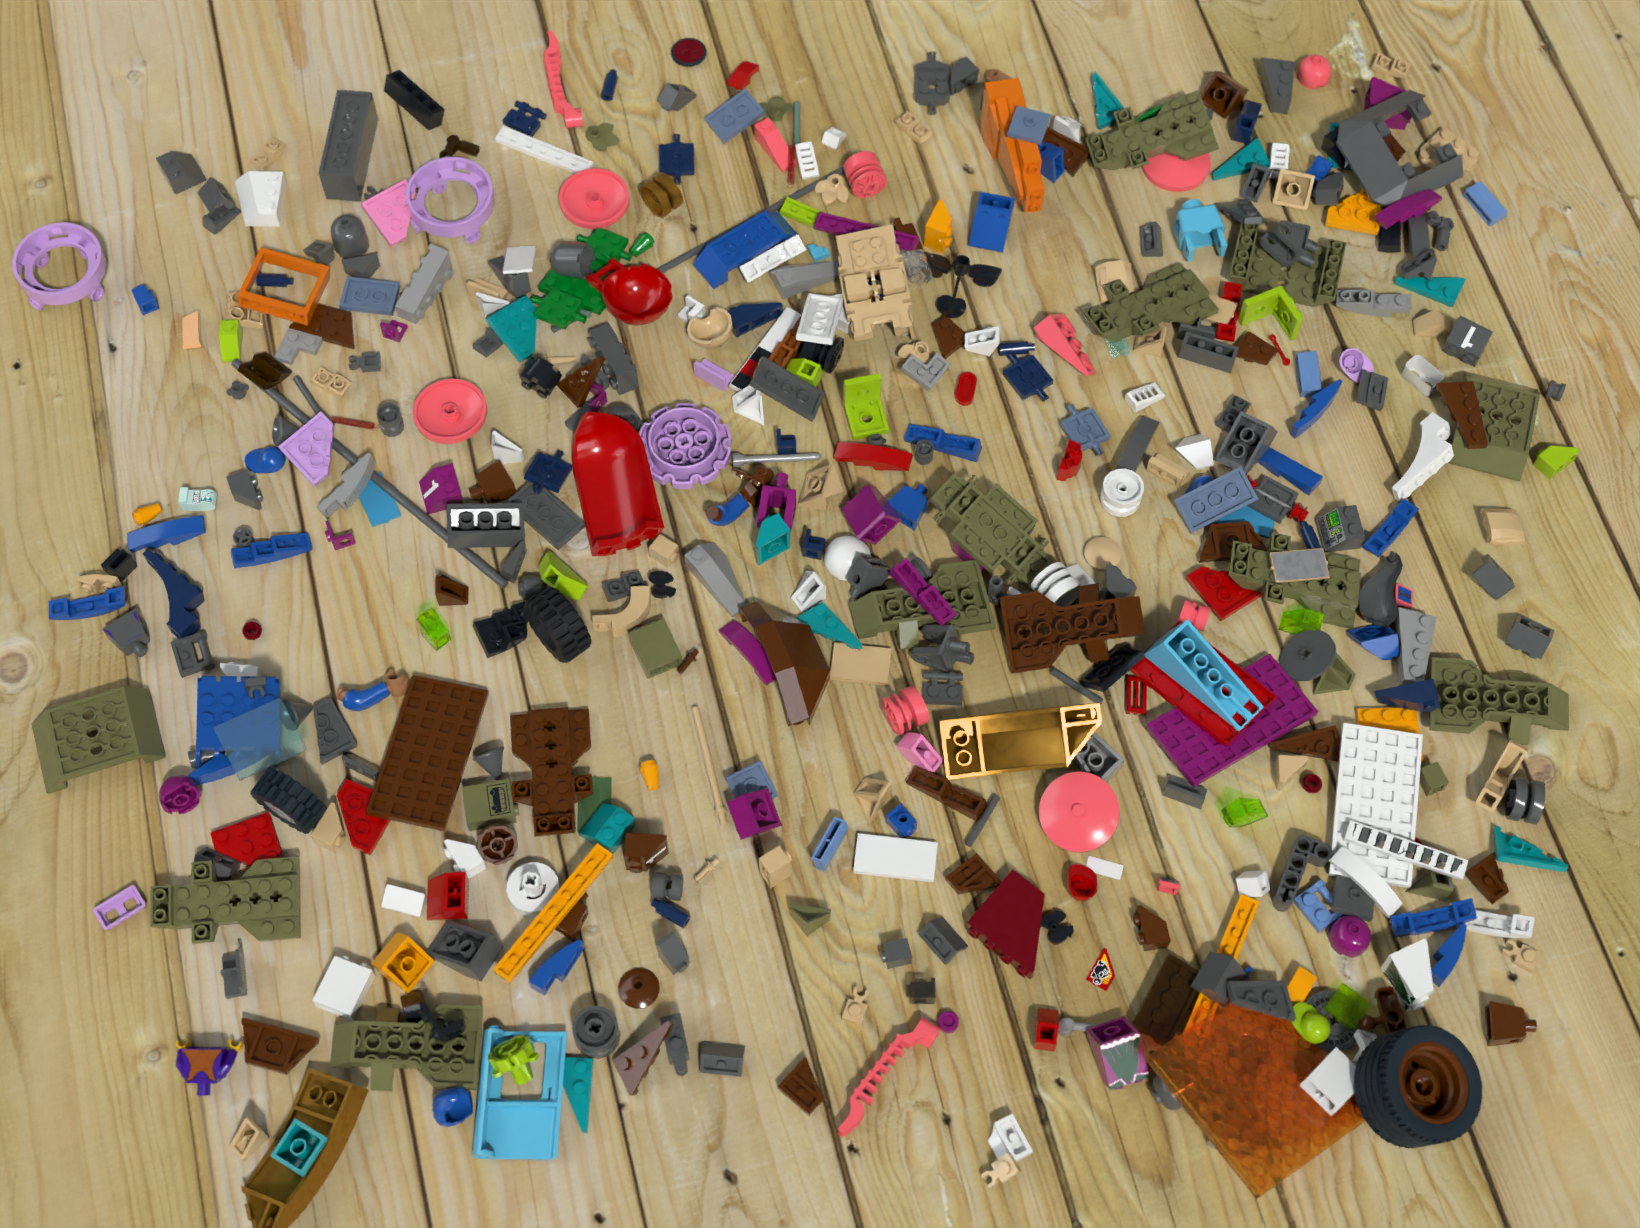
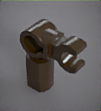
[439,135,480,158]

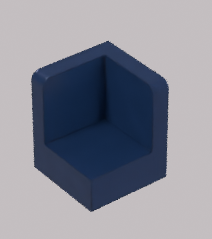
[777,428,796,455]
[803,529,826,560]

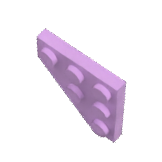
[278,411,334,487]

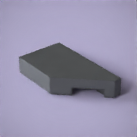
[565,401,591,433]

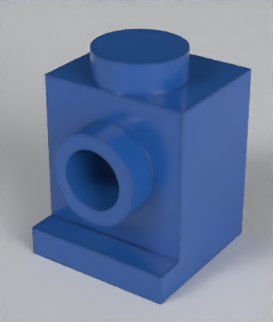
[131,284,160,315]
[886,803,917,838]

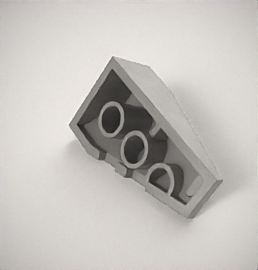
[768,260,840,300]
[684,543,747,618]

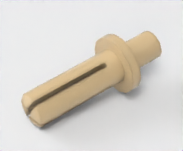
[694,858,719,883]

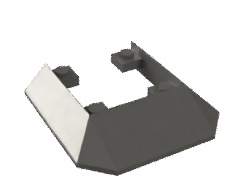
[1336,90,1463,207]

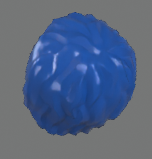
[432,1087,473,1127]

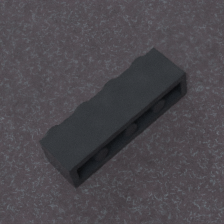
[384,70,445,131]

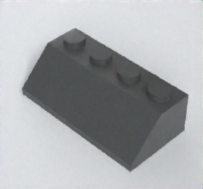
[447,503,525,548]

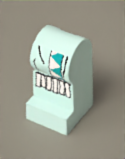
[178,487,217,511]

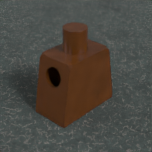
[469,460,516,503]
[555,893,589,942]
[1485,1001,1537,1046]

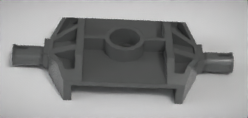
[915,51,950,115]

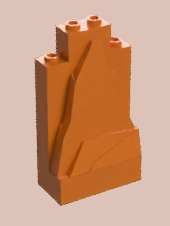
[980,78,1045,213]

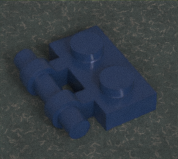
[502,100,547,137]

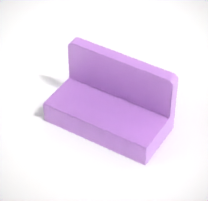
[694,358,734,392]

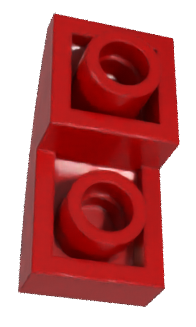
[727,61,759,90]

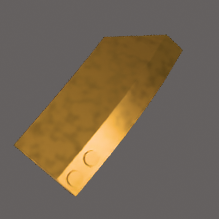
[938,703,1102,780]
[241,1068,369,1228]

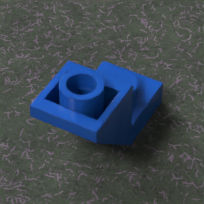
[1305,155,1334,195]

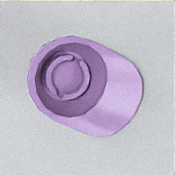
[1338,348,1374,383]

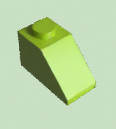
[219,319,243,362]
[1533,445,1580,480]

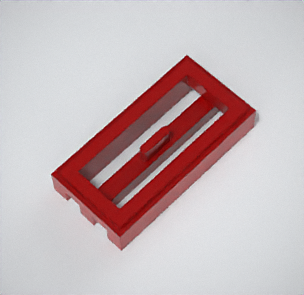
[1126,676,1147,715]

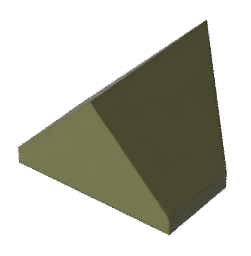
[1313,652,1356,695]
[1406,870,1454,901]
[790,904,831,936]

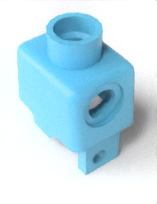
[1174,199,1227,262]

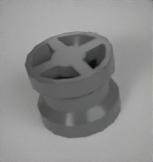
[1545,380,1566,401]
[233,528,255,548]

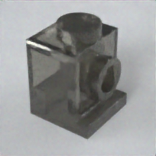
[906,978,936,1004]

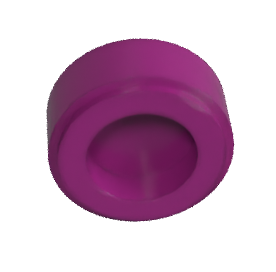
[938,1011,959,1033]

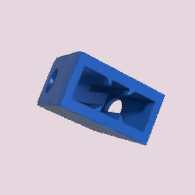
[1038,142,1064,183]
[888,484,928,531]

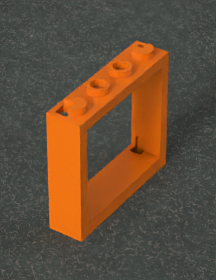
[237,247,330,326]

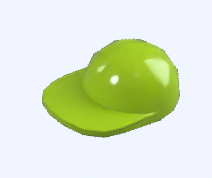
[1290,1002,1330,1044]

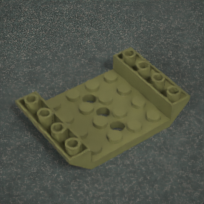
[1229,223,1347,307]
[1448,372,1540,482]
[31,686,165,794]

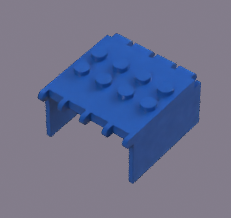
[196,676,280,767]

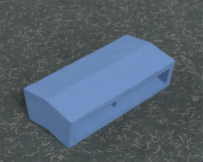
[1463,181,1507,226]
[1295,351,1322,397]
[811,817,848,872]

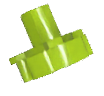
[488,1035,539,1086]

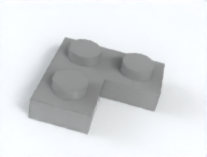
[274,328,323,365]
[900,353,951,391]

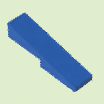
[904,424,982,462]
[1257,447,1323,496]

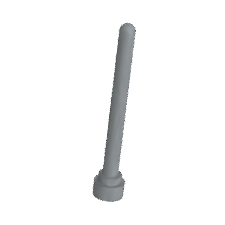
[732,453,821,468]

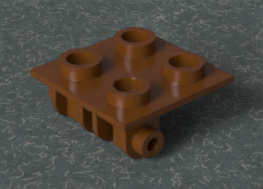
[731,467,774,487]

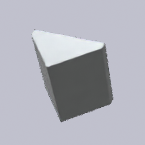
[1190,952,1246,1009]

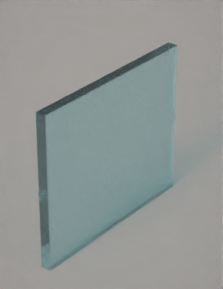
[213,697,307,781]

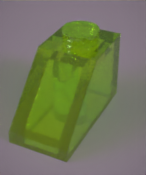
[1278,608,1324,635]
[1221,798,1268,828]

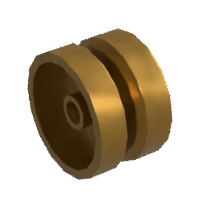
[640,172,683,218]

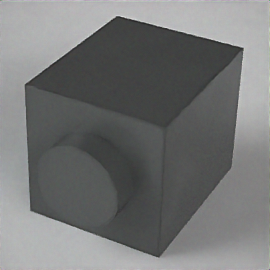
[880,938,912,969]

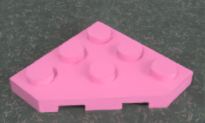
[361,179,415,248]

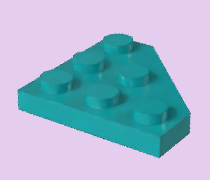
[486,295,537,363]

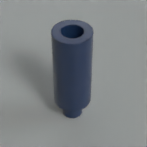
[601,69,618,101]
[256,273,294,287]
[998,341,1035,356]
[1299,521,1322,549]
[651,899,691,928]

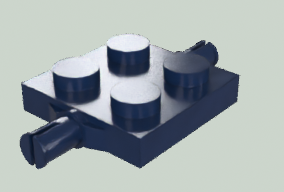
[659,134,695,185]
[1003,352,1054,402]
[524,450,573,494]

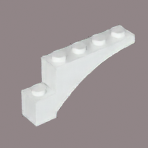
[1392,412,1454,502]

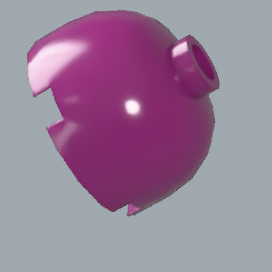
[159,775,201,814]
[1328,915,1371,958]

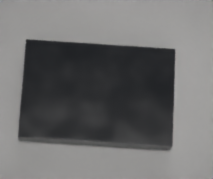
[1079,646,1145,692]

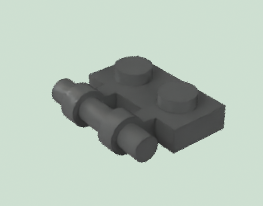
[923,670,963,706]

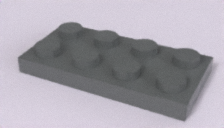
[749,356,825,422]
[506,482,585,550]

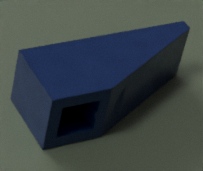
[1233,100,1262,144]

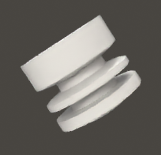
[1031,562,1081,607]

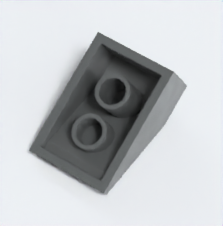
[1214,411,1278,475]
[426,920,503,981]

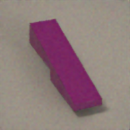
[889,558,957,626]

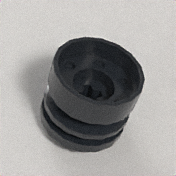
[800,335,844,374]

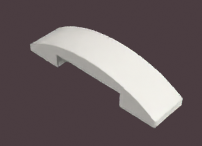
[739,234,806,283]
[1329,846,1402,918]
[1450,903,1535,938]

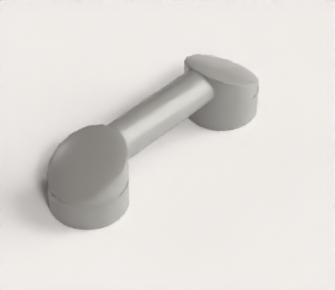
[1058,1017,1108,1037]

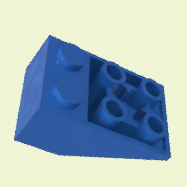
[969,192,1015,253]

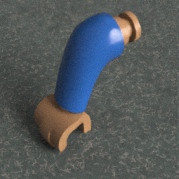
[336,669,410,712]

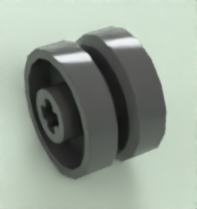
[1505,777,1546,825]
[572,1006,621,1059]

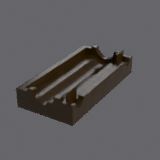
[1131,954,1199,1048]

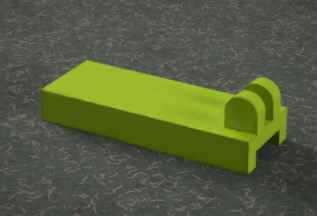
[779,197,824,232]

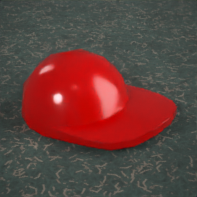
[1066,864,1097,901]

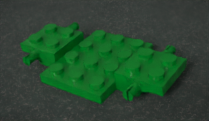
[531,227,632,330]

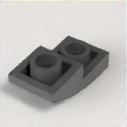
[1216,395,1251,432]
[602,571,646,602]

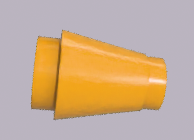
[132,503,162,526]
[639,760,660,791]

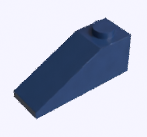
[727,302,783,338]
[1374,679,1441,712]

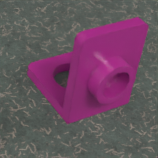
[380,320,408,342]
[590,383,607,412]
[325,520,356,550]

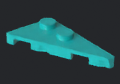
[1092,72,1124,130]
[1212,138,1270,181]
[1394,277,1466,308]
[795,601,862,650]
[1493,826,1568,872]
[563,1057,594,1133]

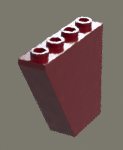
[966,869,1045,980]

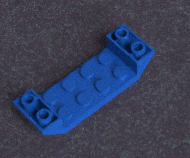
[693,211,800,289]

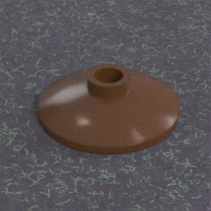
[618,968,660,1009]

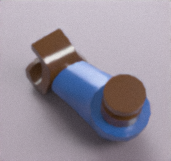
[706,482,762,526]

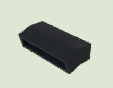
[1378,222,1401,253]

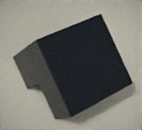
[101,548,137,582]

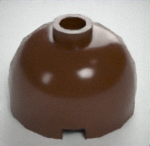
[477,823,518,865]

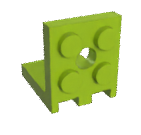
[1238,285,1303,341]
[843,373,889,440]

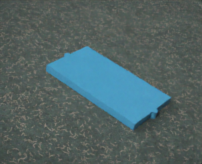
[359,472,401,528]
[1215,506,1275,538]

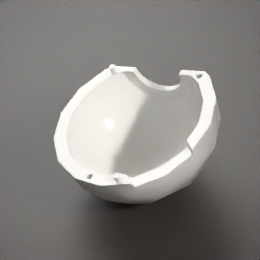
[823,536,872,581]

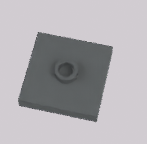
[1331,874,1374,922]

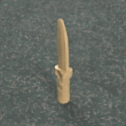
[524,356,576,365]

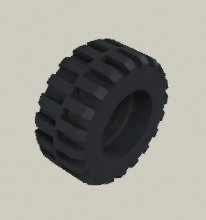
[523,587,592,663]

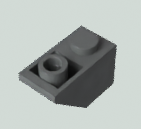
[949,56,979,96]
[226,470,263,510]

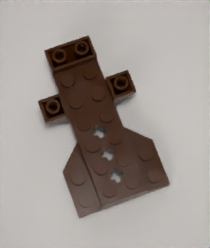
[1000,583,1145,674]
[510,707,593,837]

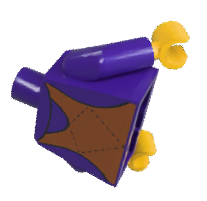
[176,1039,243,1096]

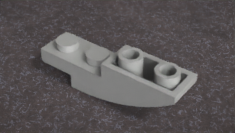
[1336,290,1411,317]
[317,453,376,519]

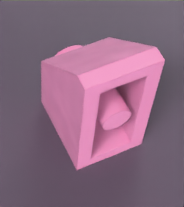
[896,732,943,774]

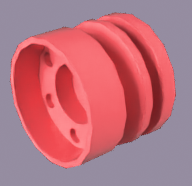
[843,151,887,198]
[881,685,930,736]

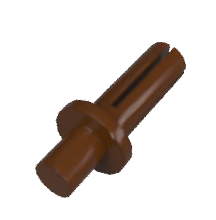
[677,649,699,674]

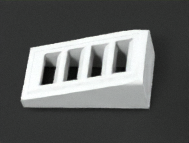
[795,142,819,179]
[1269,143,1289,179]
[1124,382,1165,413]

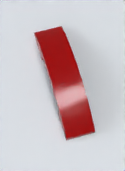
[1216,282,1243,342]

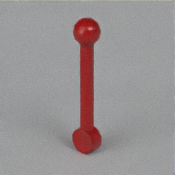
[1269,334,1290,366]

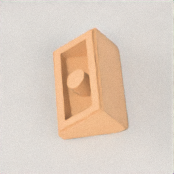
[182,311,202,349]

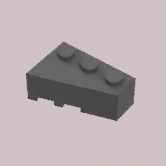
[1258,57,1295,115]

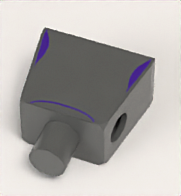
[103,609,150,657]

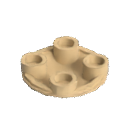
[1084,537,1122,572]

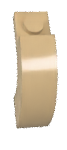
[592,586,651,637]

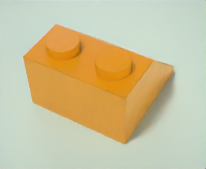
[924,199,953,253]
[371,932,435,994]

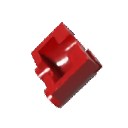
[1057,439,1083,481]

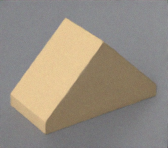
[1413,309,1451,337]
[1133,326,1167,357]
[1275,755,1310,791]
[229,1116,269,1161]

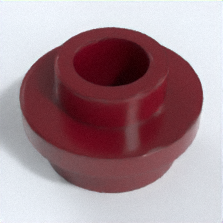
[242,621,262,640]
[1302,774,1322,794]

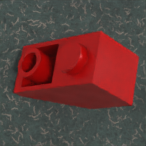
[1034,1008,1059,1052]

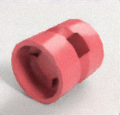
[1178,599,1211,631]

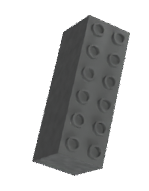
[319,90,378,202]

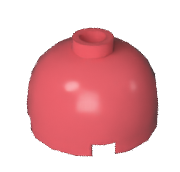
[1296,54,1332,89]

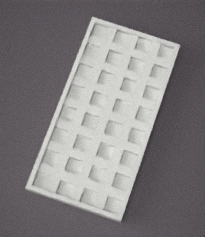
[1328,723,1423,888]

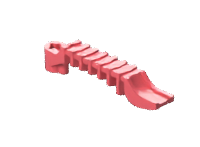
[544,31,583,128]
[837,1017,941,1137]

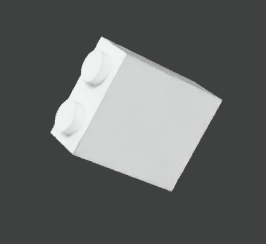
[312,956,375,1021]
[1300,1047,1356,1116]

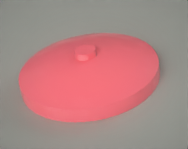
[1141,135,1211,192]
[559,168,630,229]
[413,379,487,444]
[1039,772,1120,853]

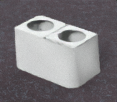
[1401,355,1444,398]

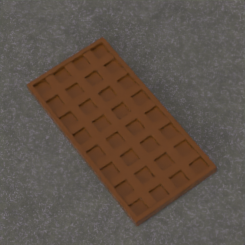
[366,675,489,832]

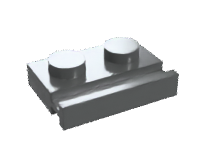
[1356,369,1388,411]

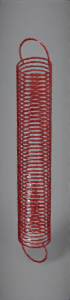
[788,140,795,189]
[328,416,380,430]

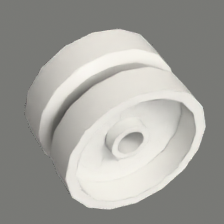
[1100,469,1144,517]

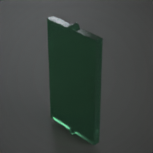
[577,776,612,834]

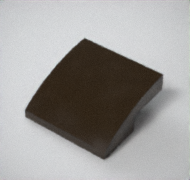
[238,352,292,390]

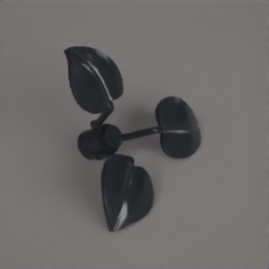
[921,251,1002,318]

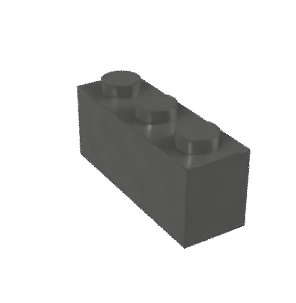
[1178,332,1239,374]

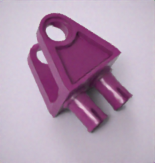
[757,472,796,532]

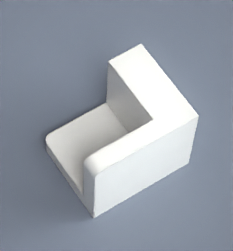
[678,295,705,323]
[1236,870,1270,897]

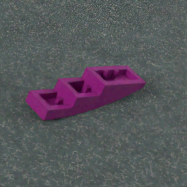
[1374,189,1442,229]

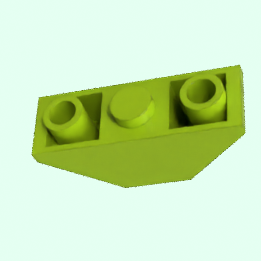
[538,551,589,601]

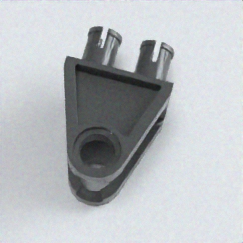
[1260,220,1318,268]
[910,625,974,672]

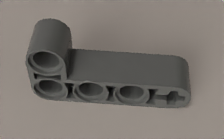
[1273,835,1333,912]

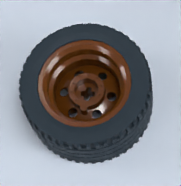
[1354,1025,1482,1148]

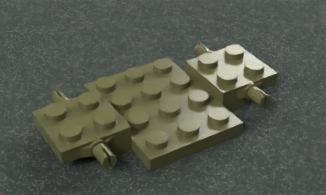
[929,473,1053,589]

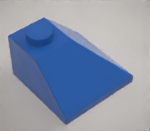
[1346,625,1400,660]

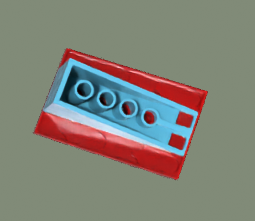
[1130,619,1278,746]

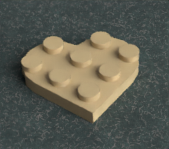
[1418,126,1479,172]

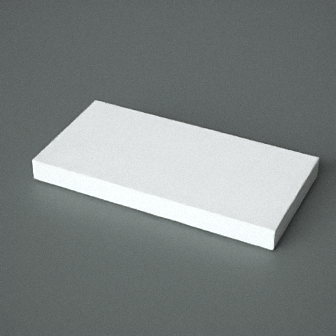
[796,293,844,345]
[853,833,938,883]

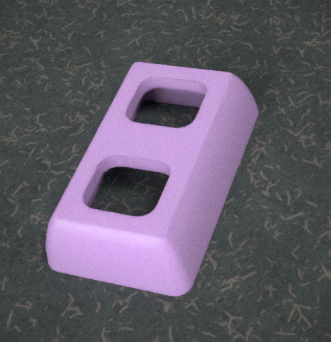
[93,885,146,930]

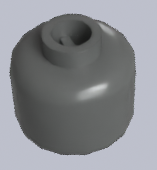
[518,576,547,601]

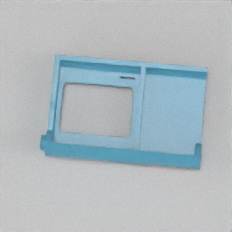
[472,1025,567,1160]

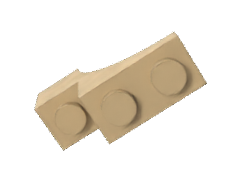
[1475,739,1529,813]

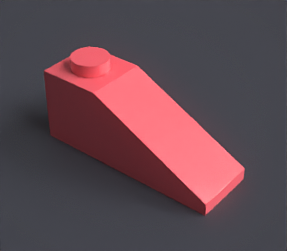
[754,117,797,172]

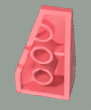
[1034,313,1096,376]

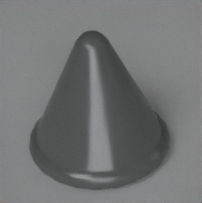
[272,415,300,446]
[279,700,313,731]
[473,746,504,780]

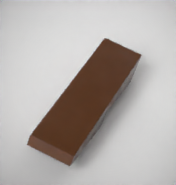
[906,766,987,822]

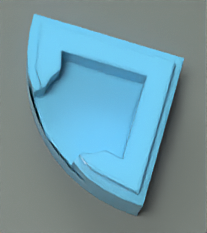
[807,244,830,262]

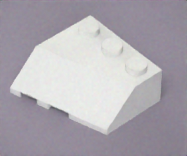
[235,171,287,227]

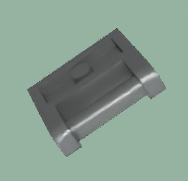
[170,632,216,678]

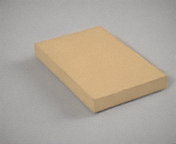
[830,642,892,686]

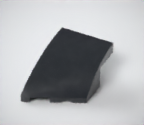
[473,601,528,658]

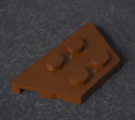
[289,304,355,350]
[1199,521,1267,563]
[241,1017,320,1075]

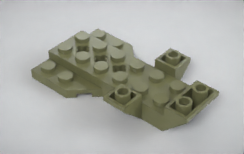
[1085,90,1219,171]
[1083,262,1219,342]
[1228,532,1361,629]
[850,560,996,650]
[1429,657,1569,745]
[150,856,301,944]
[330,1004,483,1091]

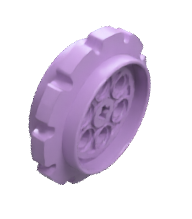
[639,403,732,489]

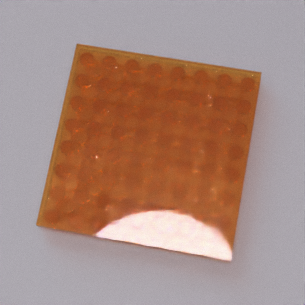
[1145,1002,1365,1200]

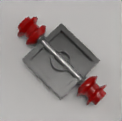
[1247,475,1309,524]

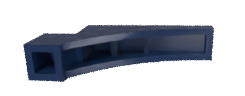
[142,549,205,639]

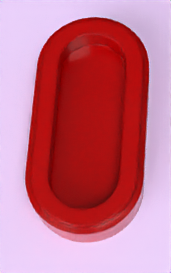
[955,372,977,406]

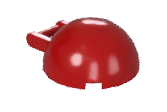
[586,258,673,326]

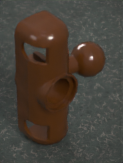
[1359,986,1407,1034]

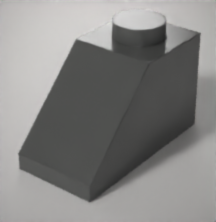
[657,83,697,112]
[1240,162,1273,203]
[1313,172,1344,205]
[656,931,690,975]

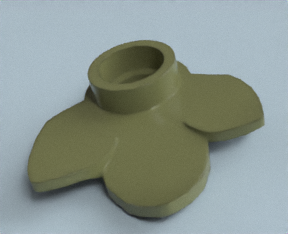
[759,96,793,121]
[586,123,619,152]

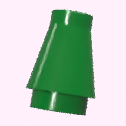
[629,232,655,258]

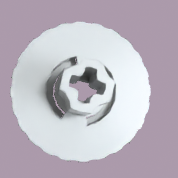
[506,862,561,918]

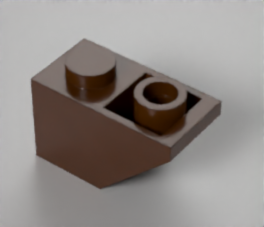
[1133,906,1171,951]

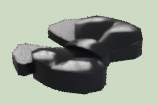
[648,571,676,599]
[1041,910,1074,945]

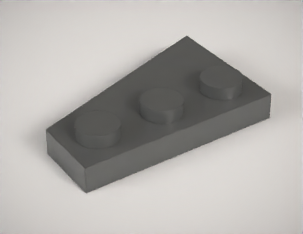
[1215,199,1262,224]
[313,697,357,765]
[1226,981,1296,1022]

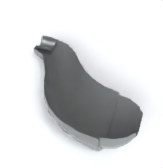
[1358,552,1403,627]

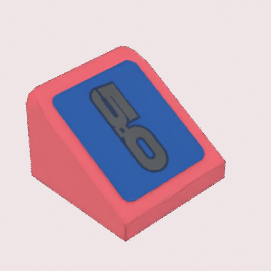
[1394,584,1413,608]
[1157,877,1180,895]

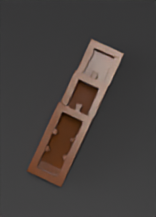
[769,316,805,369]

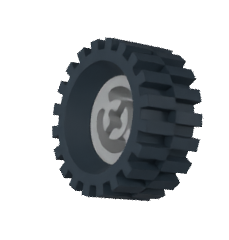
[250,767,327,834]

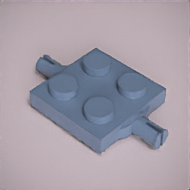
[1060,404,1111,457]

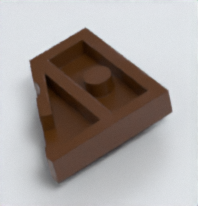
[1236,331,1278,365]
[1465,852,1509,905]
[945,853,1002,895]
[777,1057,823,1116]

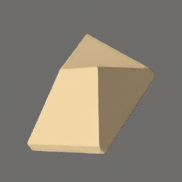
[1272,169,1315,210]
[798,465,843,511]

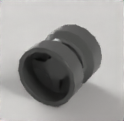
[915,440,934,465]

